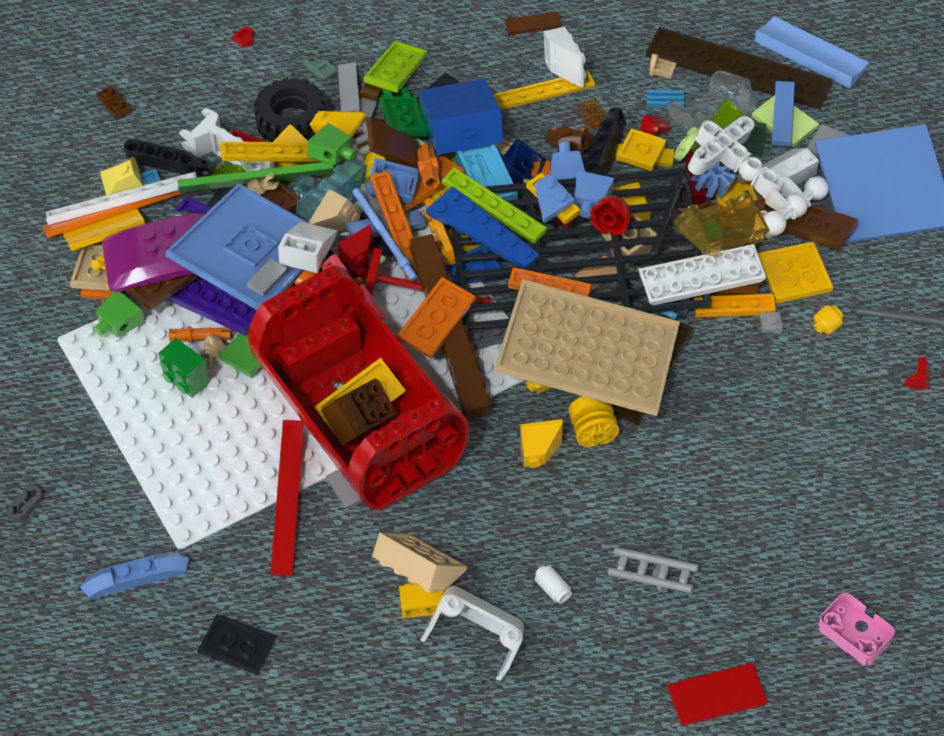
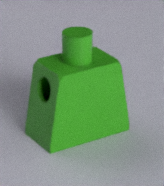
[307,123,356,165]
[94,291,145,337]

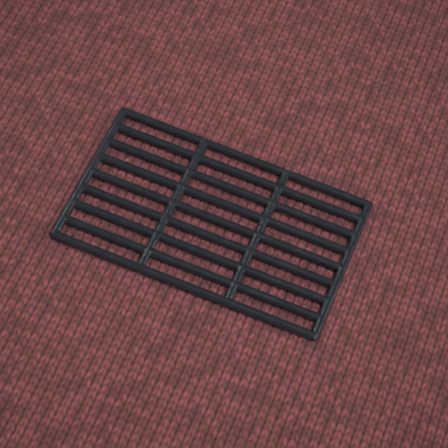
[451,168,711,331]

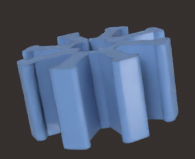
[692,161,735,198]

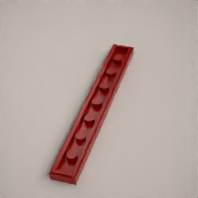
[271,420,304,576]

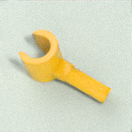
[91,256,106,271]

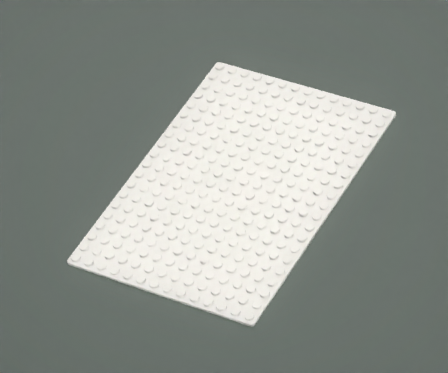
[58,202,525,549]

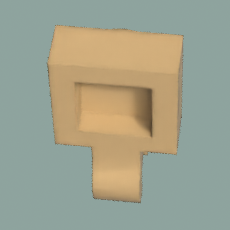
[246,173,279,195]

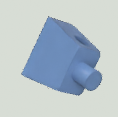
[550,142,585,180]
[575,170,614,218]

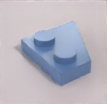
[535,174,575,223]

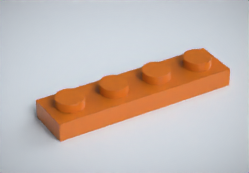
[508,267,591,297]

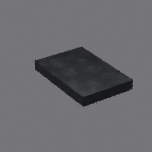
[197,614,277,675]

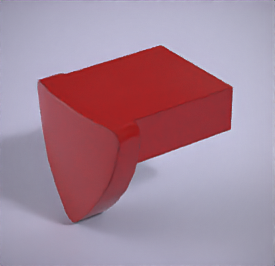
[640,115,672,136]
[904,357,930,390]

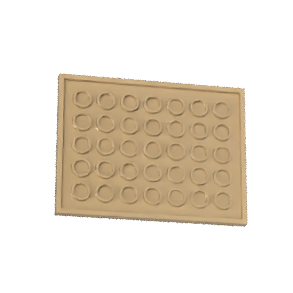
[494,279,680,416]

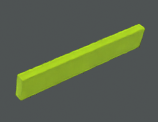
[442,167,547,244]

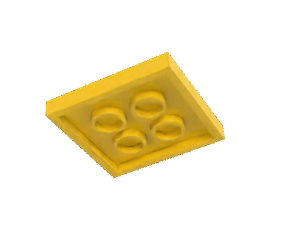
[757,241,833,304]

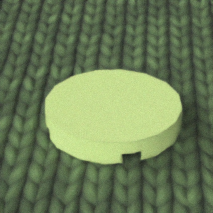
[673,126,699,162]

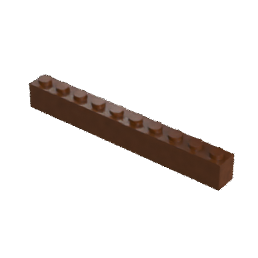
[410,234,492,420]

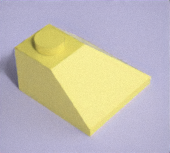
[100,157,143,195]

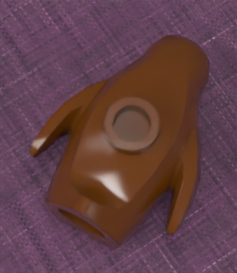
[545,126,592,152]

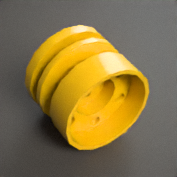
[568,396,619,447]

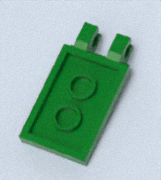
[379,87,428,137]

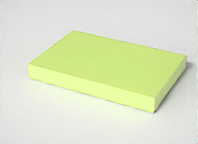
[751,95,819,147]

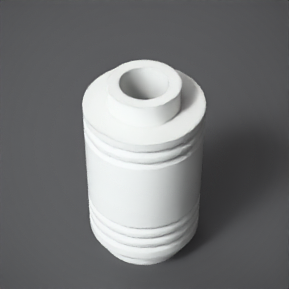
[535,565,572,604]

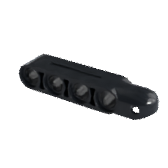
[584,107,626,175]
[124,139,214,177]

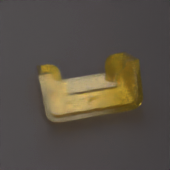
[673,190,770,257]

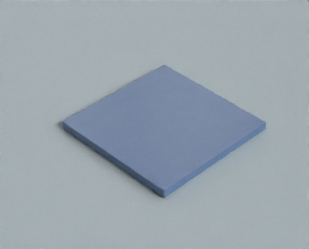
[814,124,944,244]
[166,183,334,310]

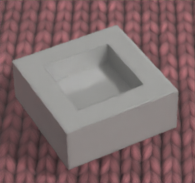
[759,312,783,333]

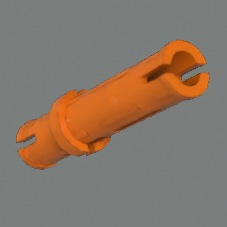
[169,326,231,343]

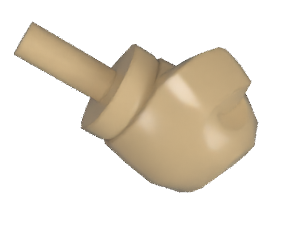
[203,334,226,369]

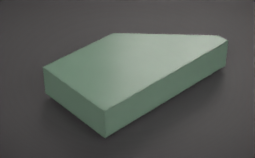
[303,59,338,82]

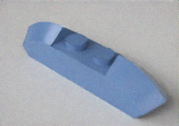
[80,553,189,598]

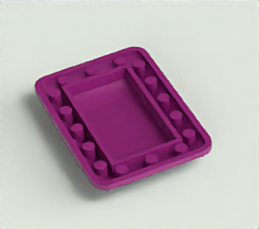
[102,211,208,292]

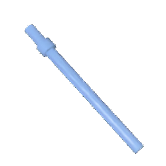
[352,188,418,281]

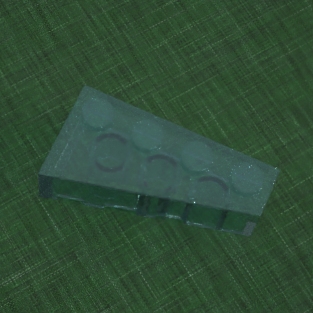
[296,158,367,223]

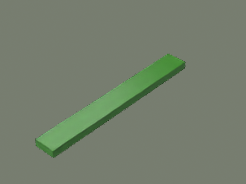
[178,162,333,193]

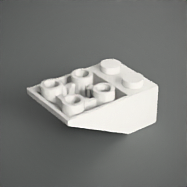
[544,27,586,88]
[278,222,338,273]

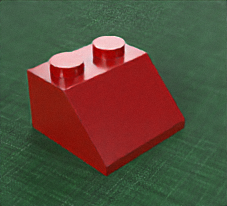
[338,224,374,279]

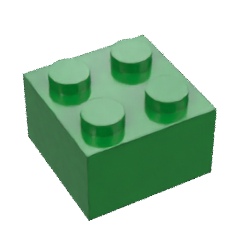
[158,338,210,398]

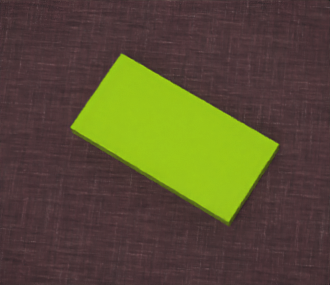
[363,41,428,93]

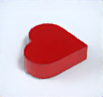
[232,27,254,47]

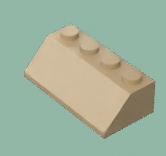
[372,532,467,593]

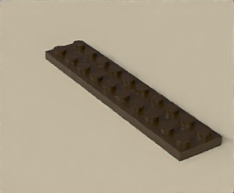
[646,27,833,110]

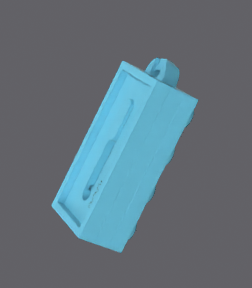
[455,144,518,201]

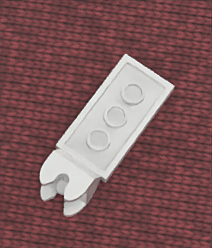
[179,108,276,183]

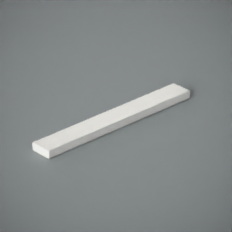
[46,172,197,225]

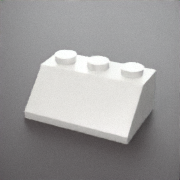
[763,148,819,185]

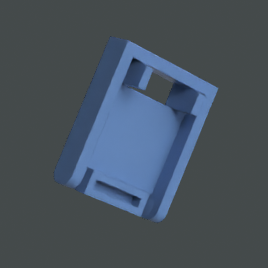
[366,158,419,204]

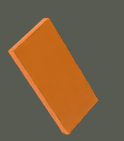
[401,155,465,212]
[397,277,476,359]

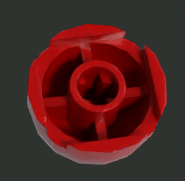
[590,195,631,235]

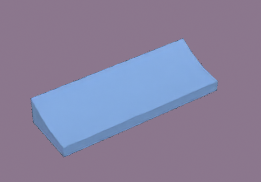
[755,16,869,88]

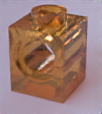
[578,98,605,130]

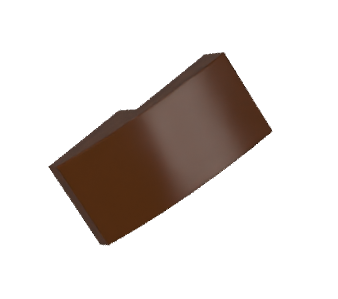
[96,86,132,121]

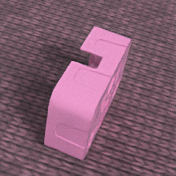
[818,593,895,666]

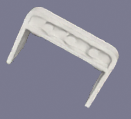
[421,586,524,680]

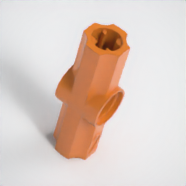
[417,144,440,191]

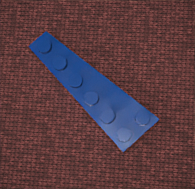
[426,187,539,270]

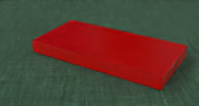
[667,663,768,727]

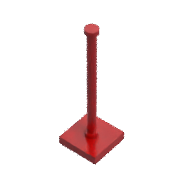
[365,248,491,304]

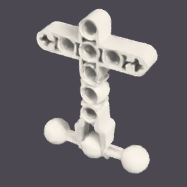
[688,116,829,236]

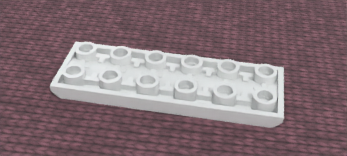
[639,244,766,305]

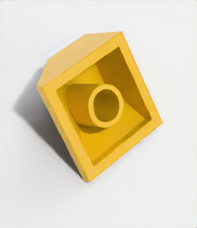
[309,111,366,138]
[520,419,563,468]

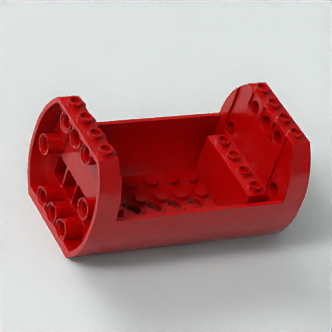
[248,265,469,511]

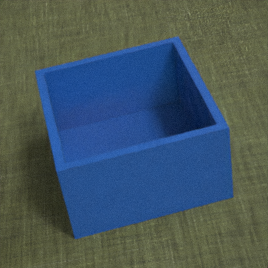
[418,78,504,155]

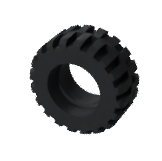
[254,78,326,142]

